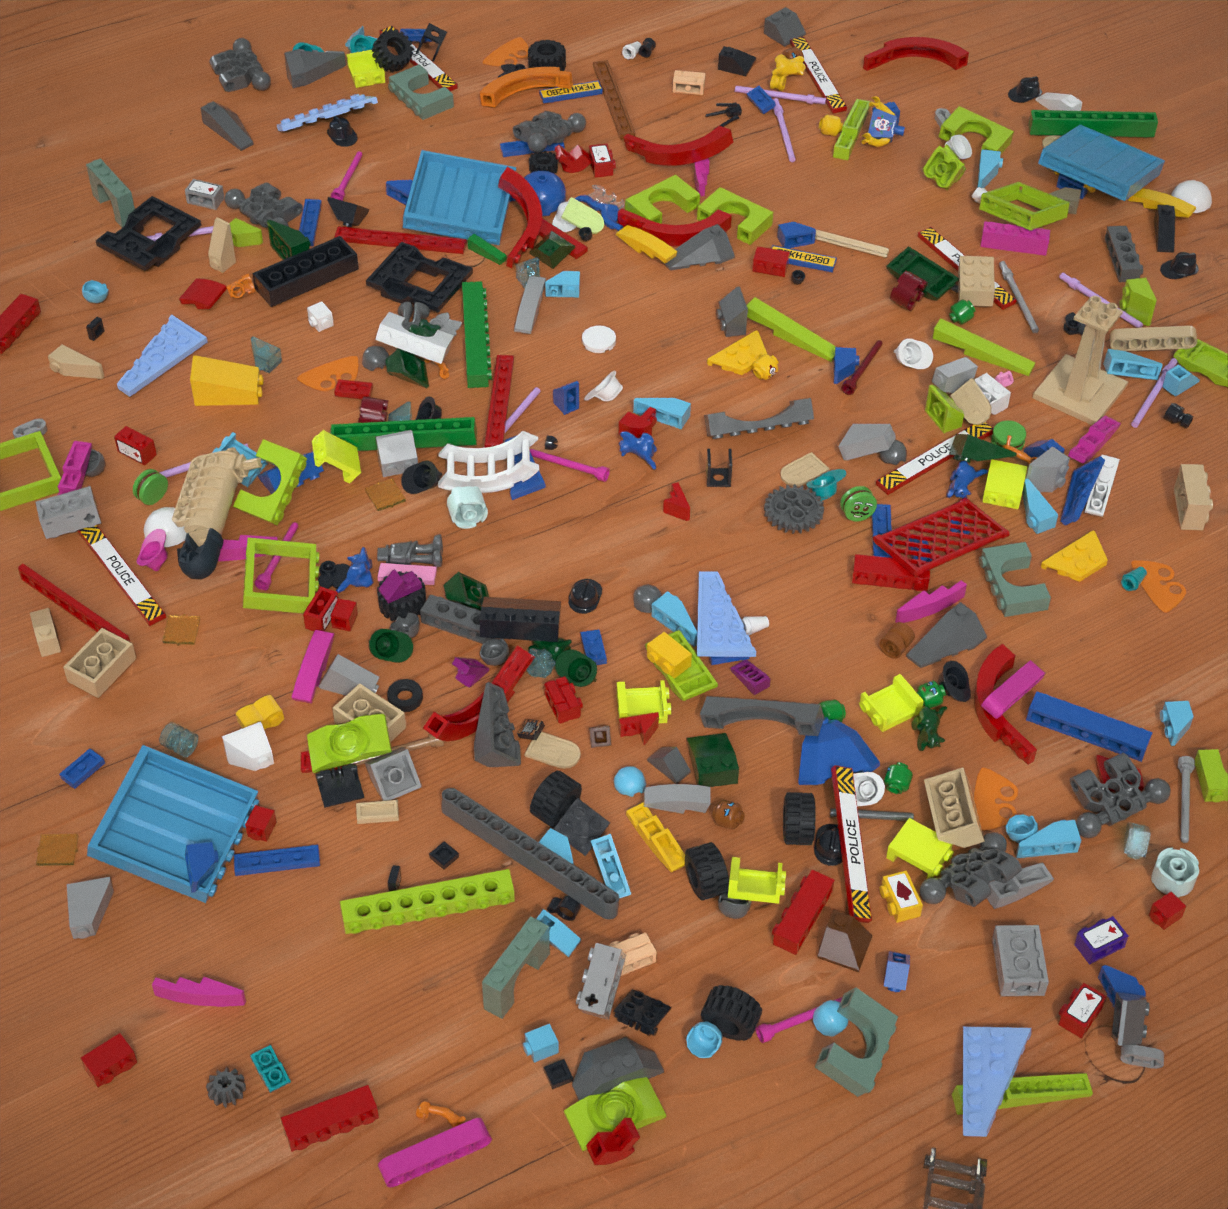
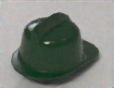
[369,629,413,663]
[555,649,597,687]

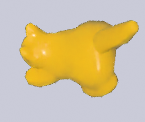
[772,54,806,77]

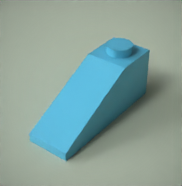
[977,150,1003,188]
[1103,349,1163,380]
[633,398,691,429]
[1022,478,1058,534]
[652,591,698,647]
[1016,820,1081,858]
[591,834,631,899]

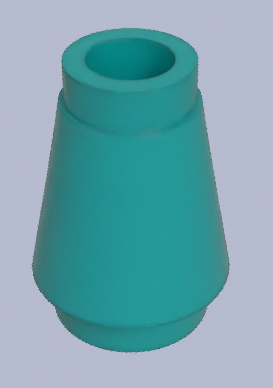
[1121,567,1147,591]

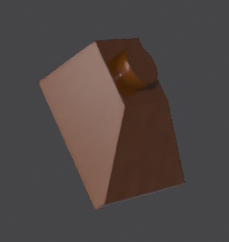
[817,910,872,972]

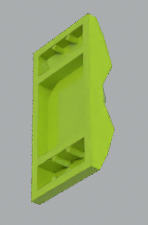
[1173,339,1228,387]
[645,630,718,701]
[307,714,392,773]
[564,1077,666,1152]

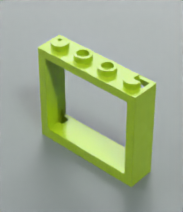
[979,182,1070,230]
[0,431,61,511]
[243,538,319,613]

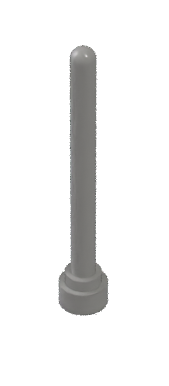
[1178,756,1195,843]

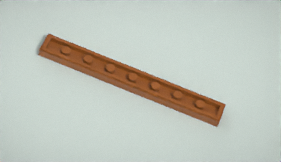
[593,60,635,140]

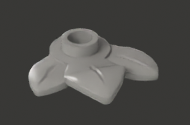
[429,313,462,336]

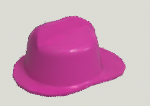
[137,529,168,571]

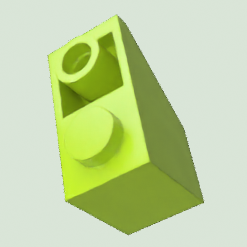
[230,218,263,247]

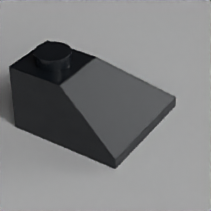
[718,46,756,76]
[327,197,369,227]

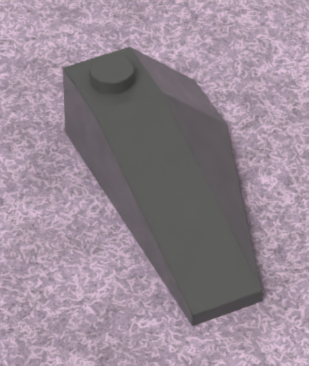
[284,49,346,88]
[200,101,254,151]
[663,224,735,270]
[906,602,987,668]
[474,682,521,767]

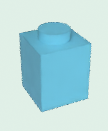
[523,1024,559,1063]

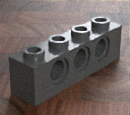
[1104,226,1143,282]
[420,594,496,644]

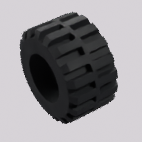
[372,29,414,72]
[528,40,566,71]
[377,571,426,621]
[530,770,582,828]
[783,792,816,845]
[685,842,729,901]
[700,985,762,1041]

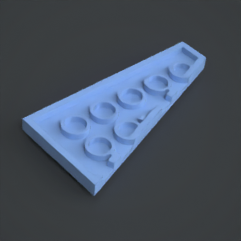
[277,94,378,131]
[117,314,207,397]
[697,571,756,657]
[963,1027,1031,1137]

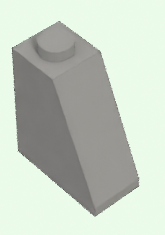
[932,357,978,393]
[838,424,896,460]
[319,654,379,695]
[67,877,114,939]

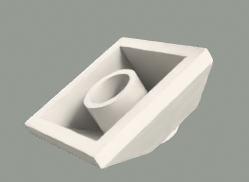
[222,722,274,771]

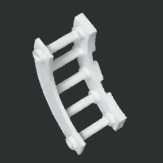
[438,431,539,493]

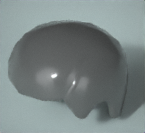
[362,346,389,371]
[879,439,907,465]
[85,449,106,477]
[633,584,662,613]
[390,612,420,639]
[480,639,509,666]
[718,893,752,919]

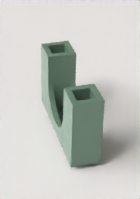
[388,64,454,120]
[86,158,135,227]
[979,542,1051,617]
[482,916,550,1019]
[815,988,898,1097]

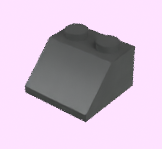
[764,7,806,47]
[716,287,748,337]
[1111,992,1150,1046]

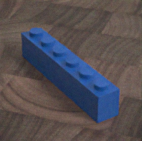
[1026,691,1152,762]

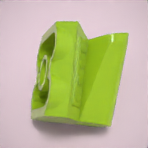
[923,144,966,190]

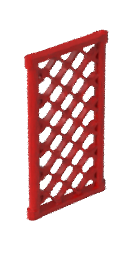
[873,497,1010,577]

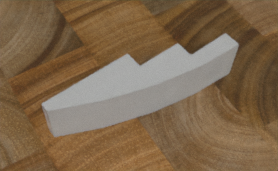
[514,276,546,334]

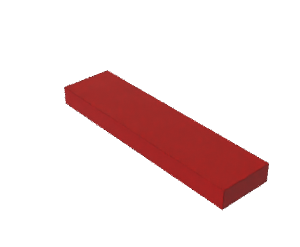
[539,218,588,259]

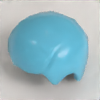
[82,280,109,304]
[614,766,647,797]
[1006,814,1038,843]
[813,1000,849,1037]
[686,1021,723,1058]

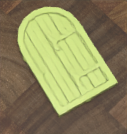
[561,197,604,234]

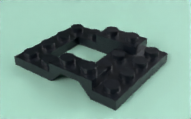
[95,196,202,271]
[366,242,473,313]

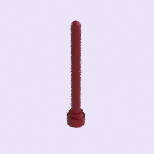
[841,340,883,395]

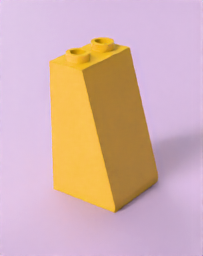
[190,356,264,406]

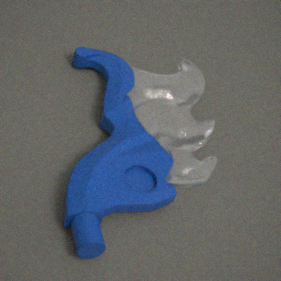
[574,185,624,231]

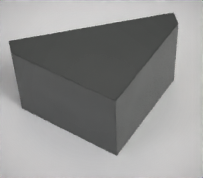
[647,747,691,784]

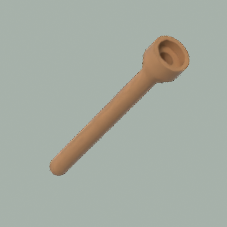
[348,735,444,766]

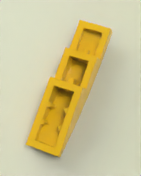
[1128,189,1196,218]
[616,225,677,264]
[626,802,685,873]

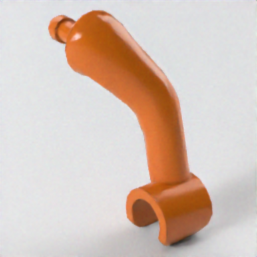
[424,358,449,379]
[1002,435,1037,466]
[416,1102,466,1128]

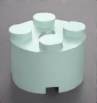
[447,486,488,529]
[1151,848,1200,898]

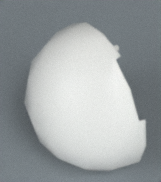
[1171,180,1212,213]
[143,507,187,547]

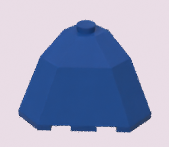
[798,717,880,785]

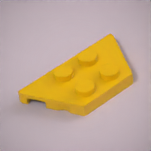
[707,330,767,375]
[1041,530,1108,582]

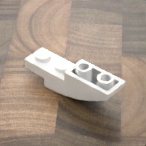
[1085,455,1120,517]

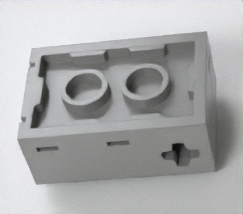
[36,486,101,539]
[992,925,1049,996]
[576,943,626,1020]

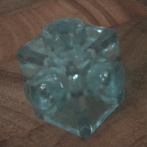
[527,648,555,678]

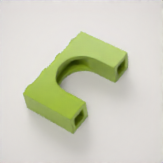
[939,106,1014,156]
[625,175,700,224]
[697,187,773,245]
[233,439,307,526]
[1195,749,1228,802]

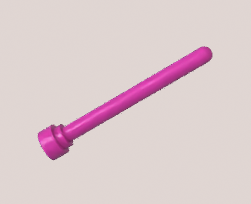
[331,151,363,201]
[529,449,610,482]
[254,522,298,590]
[755,997,843,1043]

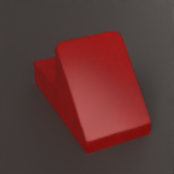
[663,482,690,521]
[619,712,659,745]

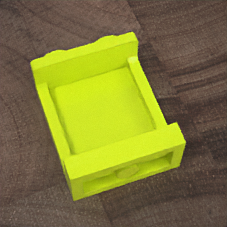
[346,50,385,88]
[312,430,361,484]
[982,459,1028,509]
[859,674,924,732]
[617,680,671,723]
[886,818,954,879]
[728,857,786,904]

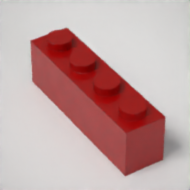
[0,293,41,354]
[852,554,930,592]
[772,870,835,955]
[281,1085,379,1152]

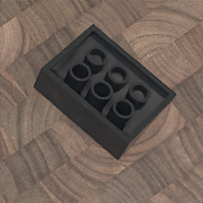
[480,597,561,642]

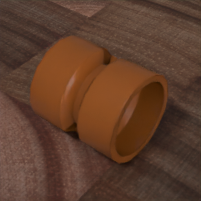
[879,622,915,659]

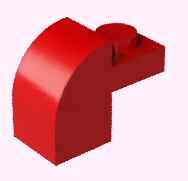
[554,145,592,173]
[618,407,657,438]
[586,1118,640,1165]

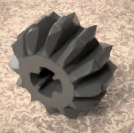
[206,1067,246,1108]

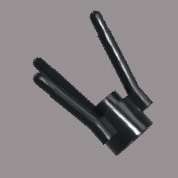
[705,102,742,129]

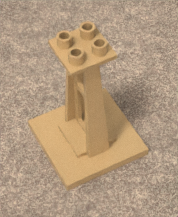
[1033,296,1128,425]

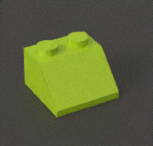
[1119,278,1157,326]
[925,385,964,433]

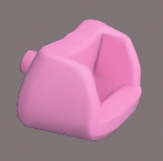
[995,371,1014,387]

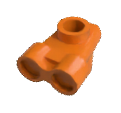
[226,273,256,298]

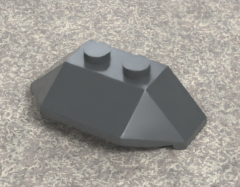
[572,1037,664,1101]

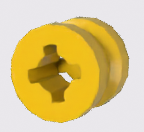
[770,74,786,91]

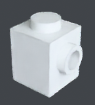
[307,302,334,332]

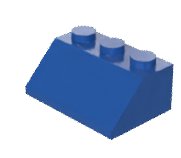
[257,451,324,494]

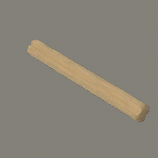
[815,229,889,258]

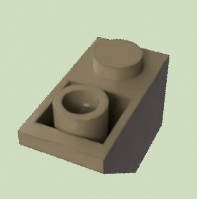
[1049,187,1081,214]

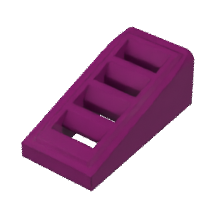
[730,659,770,695]

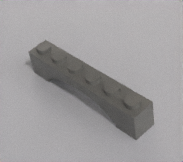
[704,398,814,439]
[700,696,824,736]

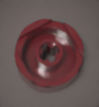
[890,271,928,312]
[358,396,389,423]

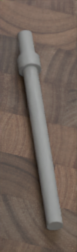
[999,261,1039,333]

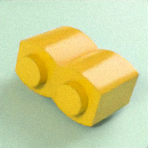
[236,695,284,730]

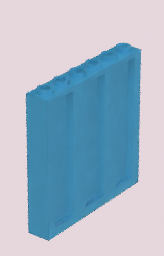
[1038,125,1165,201]
[403,150,516,245]
[87,745,260,903]

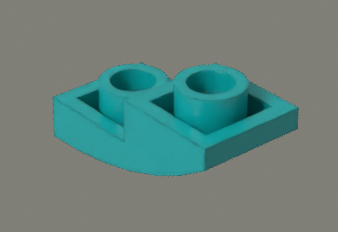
[250,1045,291,1093]

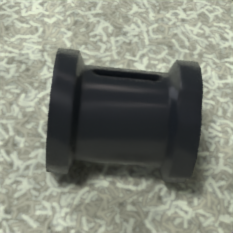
[639,38,656,58]

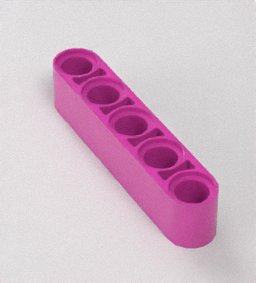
[981,660,1046,719]
[378,1118,492,1188]

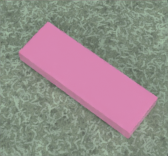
[378,563,437,585]

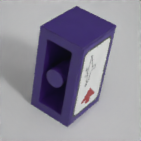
[1074,916,1129,965]

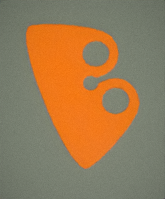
[482,37,529,67]
[297,356,359,391]
[1131,560,1186,613]
[974,767,1018,831]

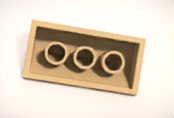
[924,768,985,848]

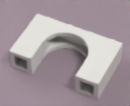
[375,312,454,364]

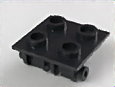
[315,763,365,808]
[553,798,610,856]
[614,989,672,1036]

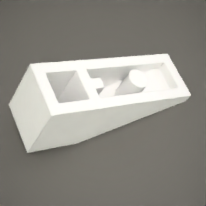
[1036,92,1082,111]

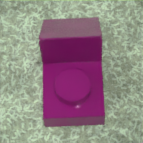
[379,569,422,604]
[452,657,490,688]

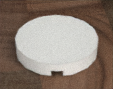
[582,326,616,353]

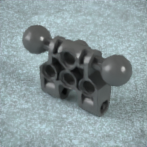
[209,38,271,92]
[512,111,587,153]
[224,182,303,228]
[1070,753,1171,839]
[920,832,1022,907]

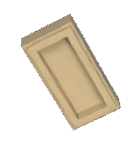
[356,800,399,824]

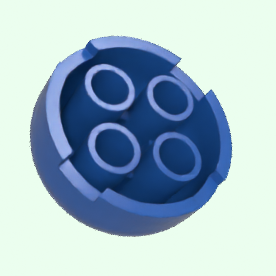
[518,171,566,216]

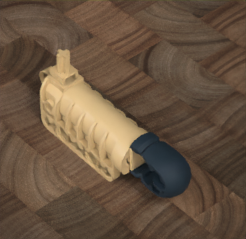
[172,447,262,579]

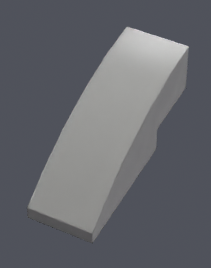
[644,784,710,814]
[987,863,1054,909]

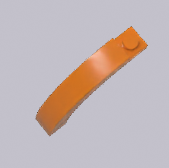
[480,67,573,108]

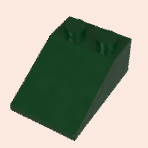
[267,220,311,260]
[949,434,1017,463]
[687,733,739,787]

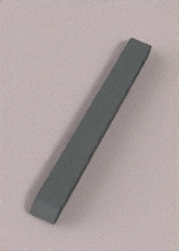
[441,788,619,920]

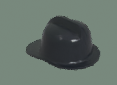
[1008,76,1042,103]
[327,116,358,147]
[1160,252,1199,279]
[415,396,442,420]
[401,460,442,494]
[568,579,602,614]
[938,661,971,702]
[814,824,842,866]

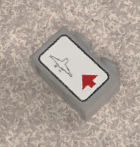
[185,179,224,210]

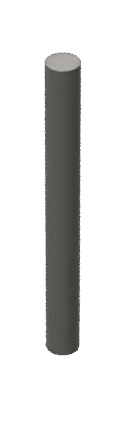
[830,808,914,821]

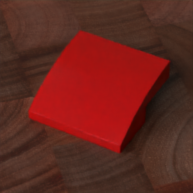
[179,278,227,309]

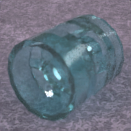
[159,722,198,758]

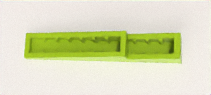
[833,99,871,160]
[746,297,836,362]
[933,318,1035,376]
[952,1073,1093,1115]

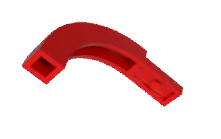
[863,37,969,71]
[623,126,734,166]
[498,166,542,269]
[618,208,732,247]
[974,643,1037,765]
[423,645,535,741]

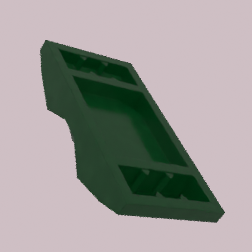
[886,246,959,301]

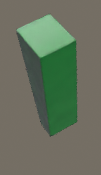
[468,234,507,265]

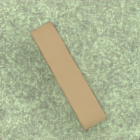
[1110,326,1197,351]

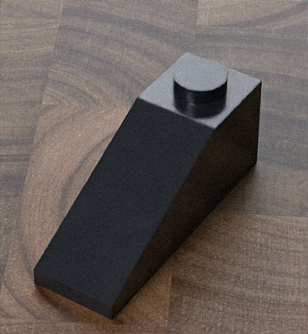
[1154,205,1175,253]

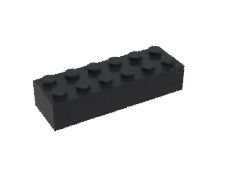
[252,236,359,307]

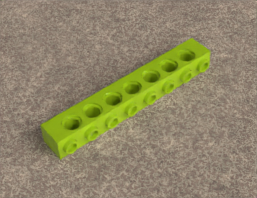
[340,869,515,934]

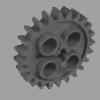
[764,484,824,534]

